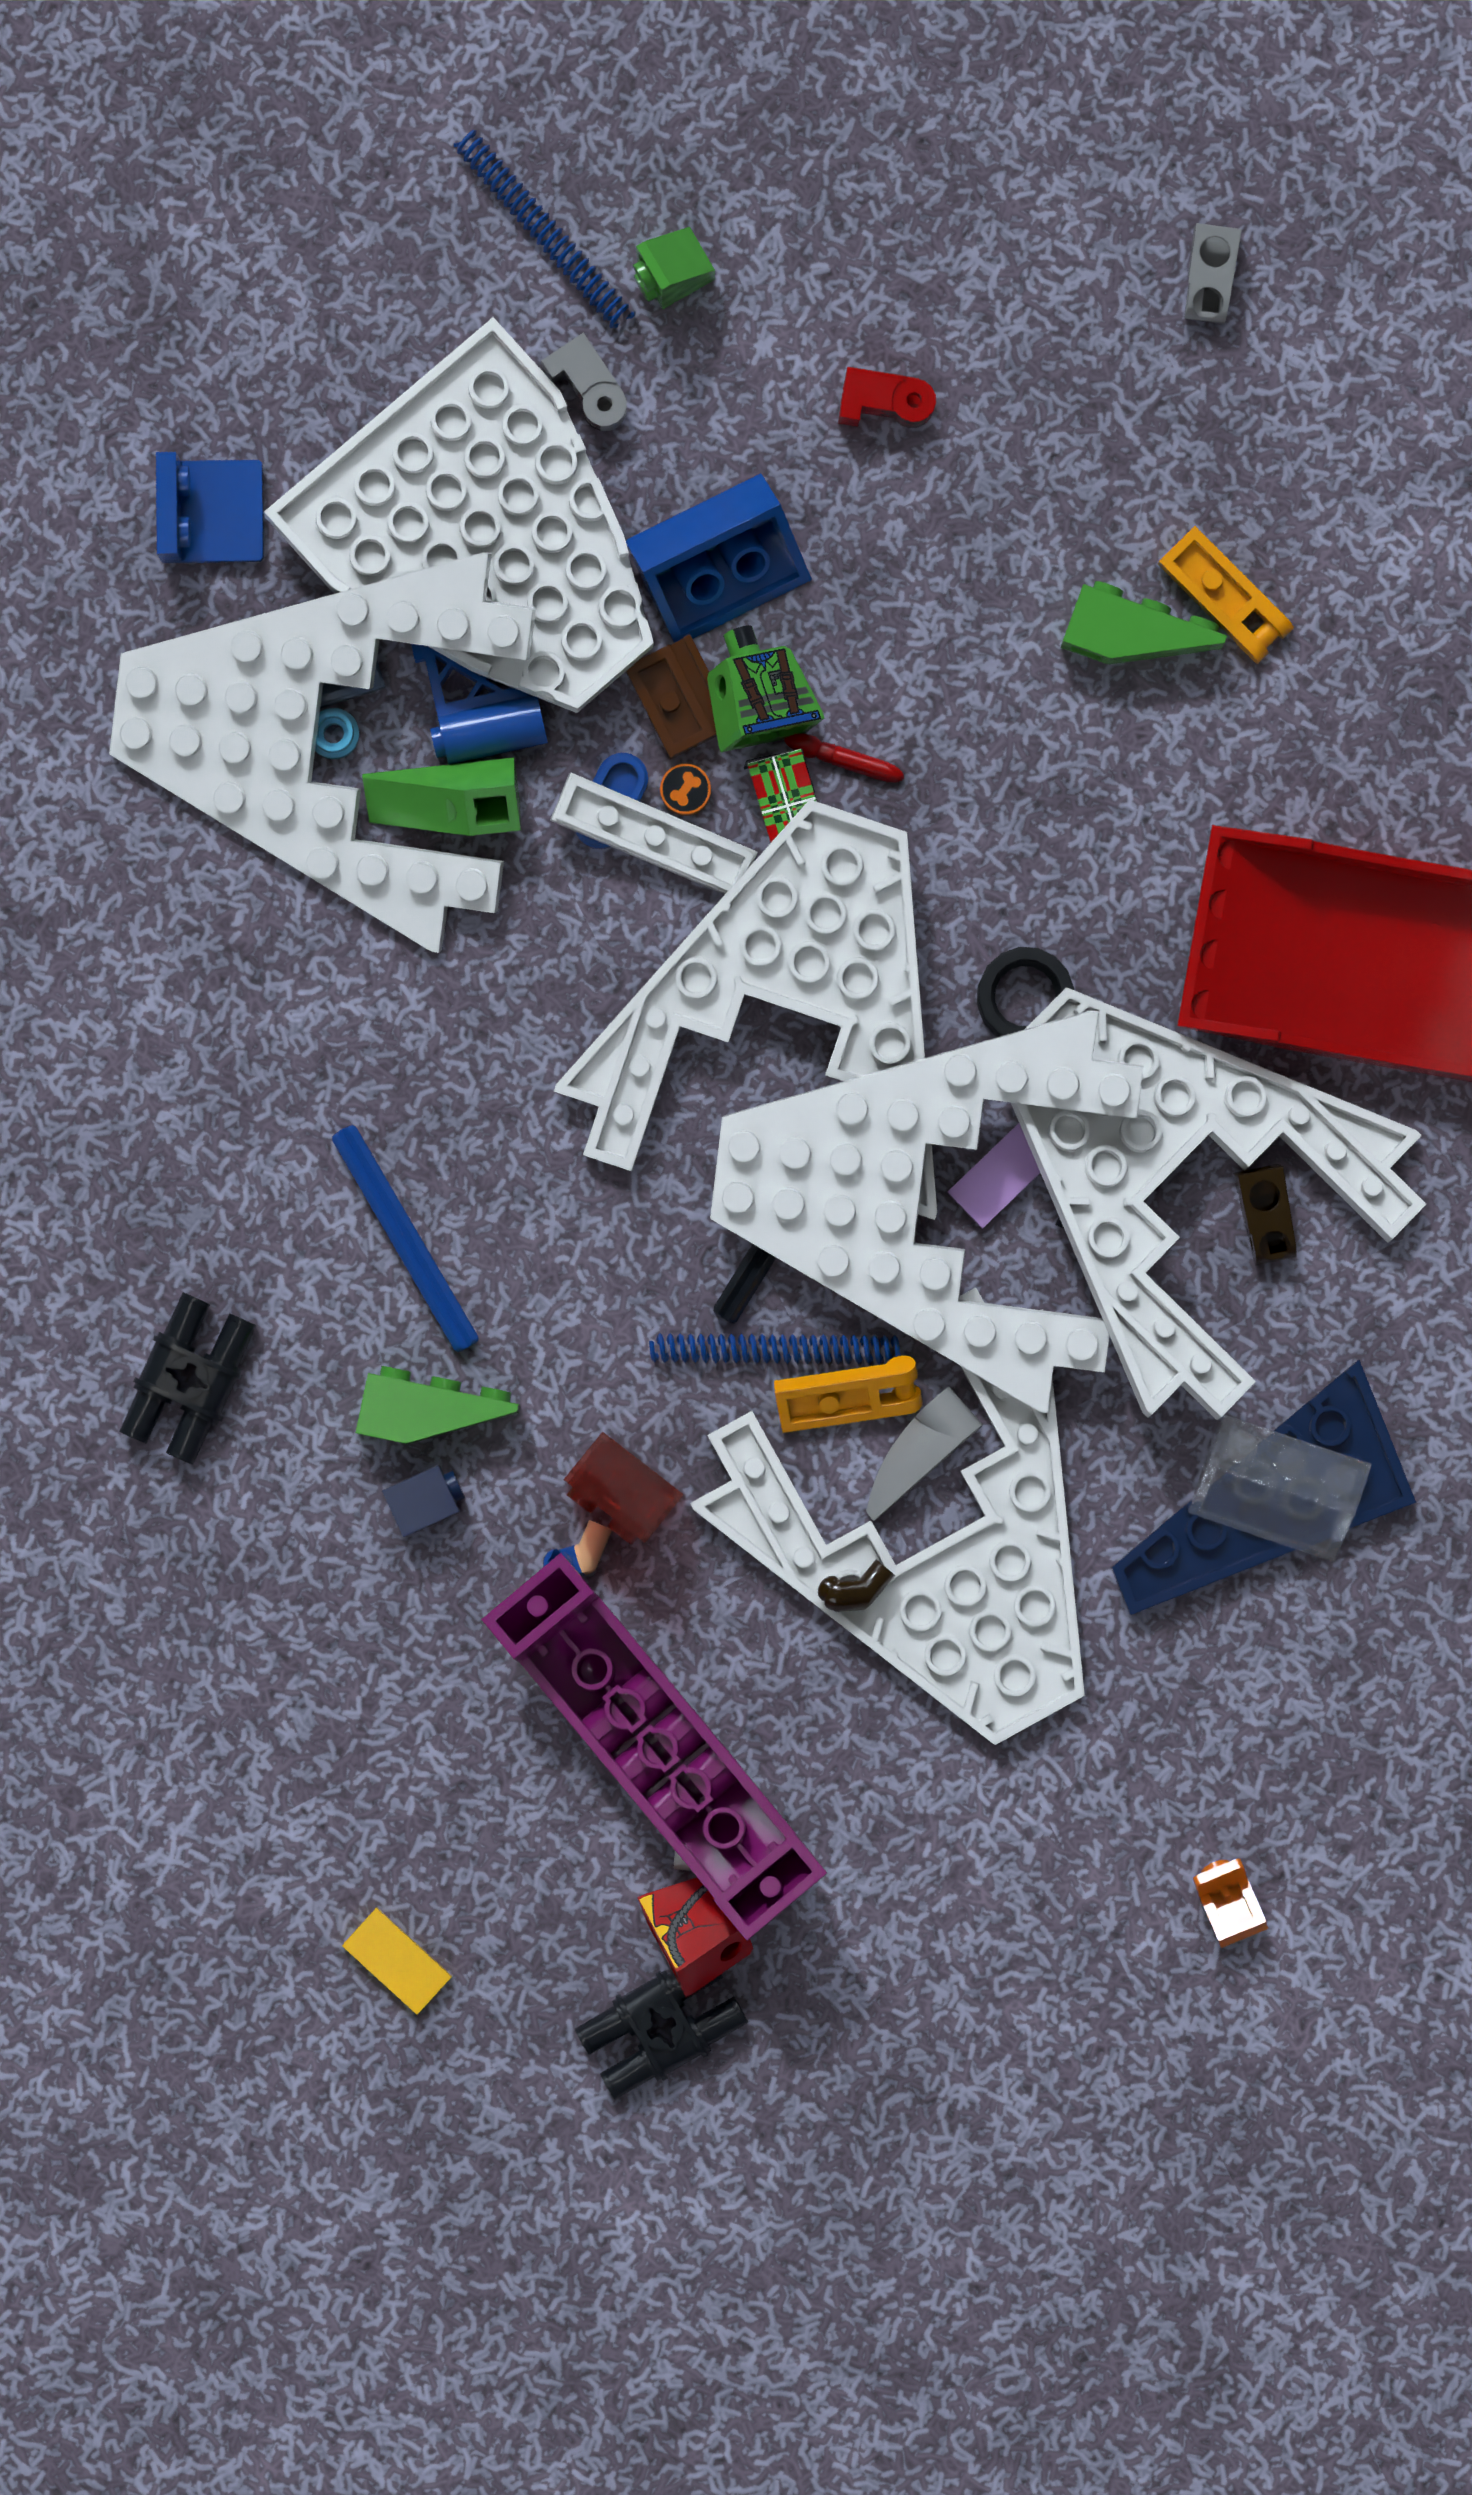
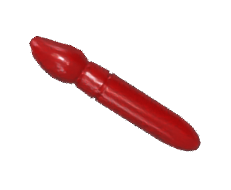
[784,733,904,783]

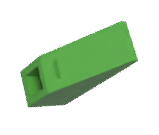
[1060,581,1227,665]
[362,757,521,836]
[355,1366,520,1444]

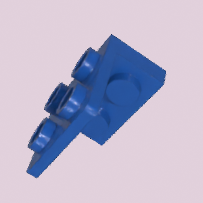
[156,452,264,563]

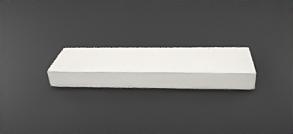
[550,773,758,894]

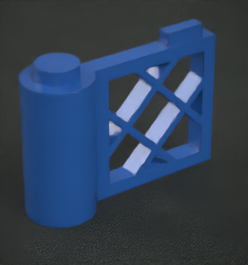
[411,644,548,764]

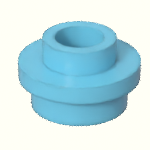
[315,708,359,759]

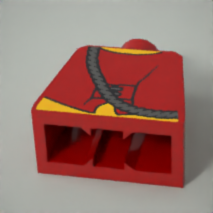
[637,1877,754,1997]

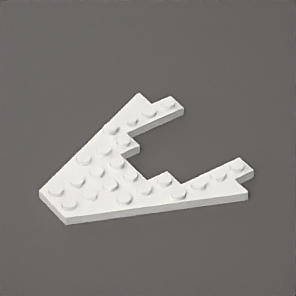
[109,552,536,953]
[554,799,937,1220]
[1011,987,1426,1420]
[710,1011,1144,1413]
[690,1288,1085,1745]

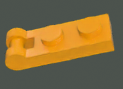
[1158,526,1294,664]
[774,1355,923,1433]

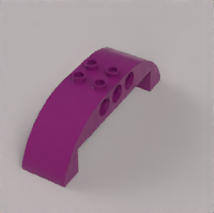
[481,1553,828,1941]

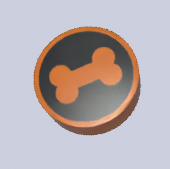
[660,764,711,816]

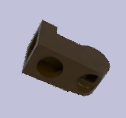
[1233,1164,1297,1266]

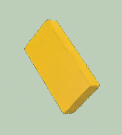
[342,1907,452,2015]

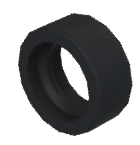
[977,947,1074,1037]

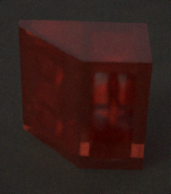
[564,1432,684,1545]

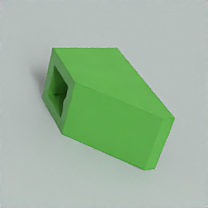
[633,227,715,309]

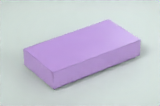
[947,1123,1040,1229]

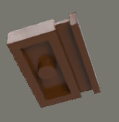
[626,634,717,760]

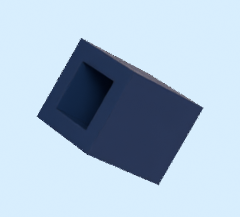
[382,1465,465,1537]

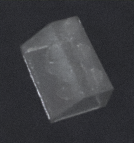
[1188,1414,1372,1562]

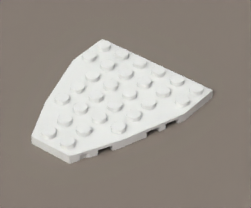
[264,317,654,713]

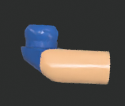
[543,1520,612,1576]

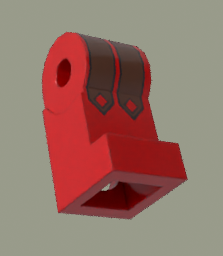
[838,367,936,428]

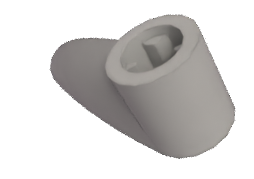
[866,1387,983,1521]

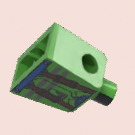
[707,625,825,752]

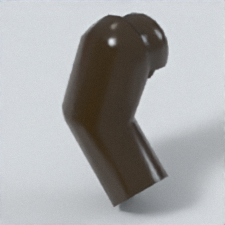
[818,1559,895,1612]

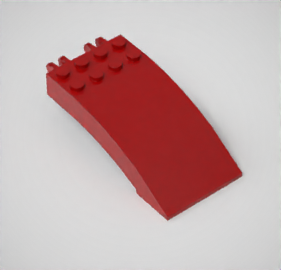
[1177,825,1472,1082]

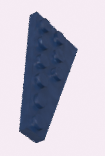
[1111,1360,1416,1615]

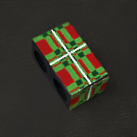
[744,749,818,842]

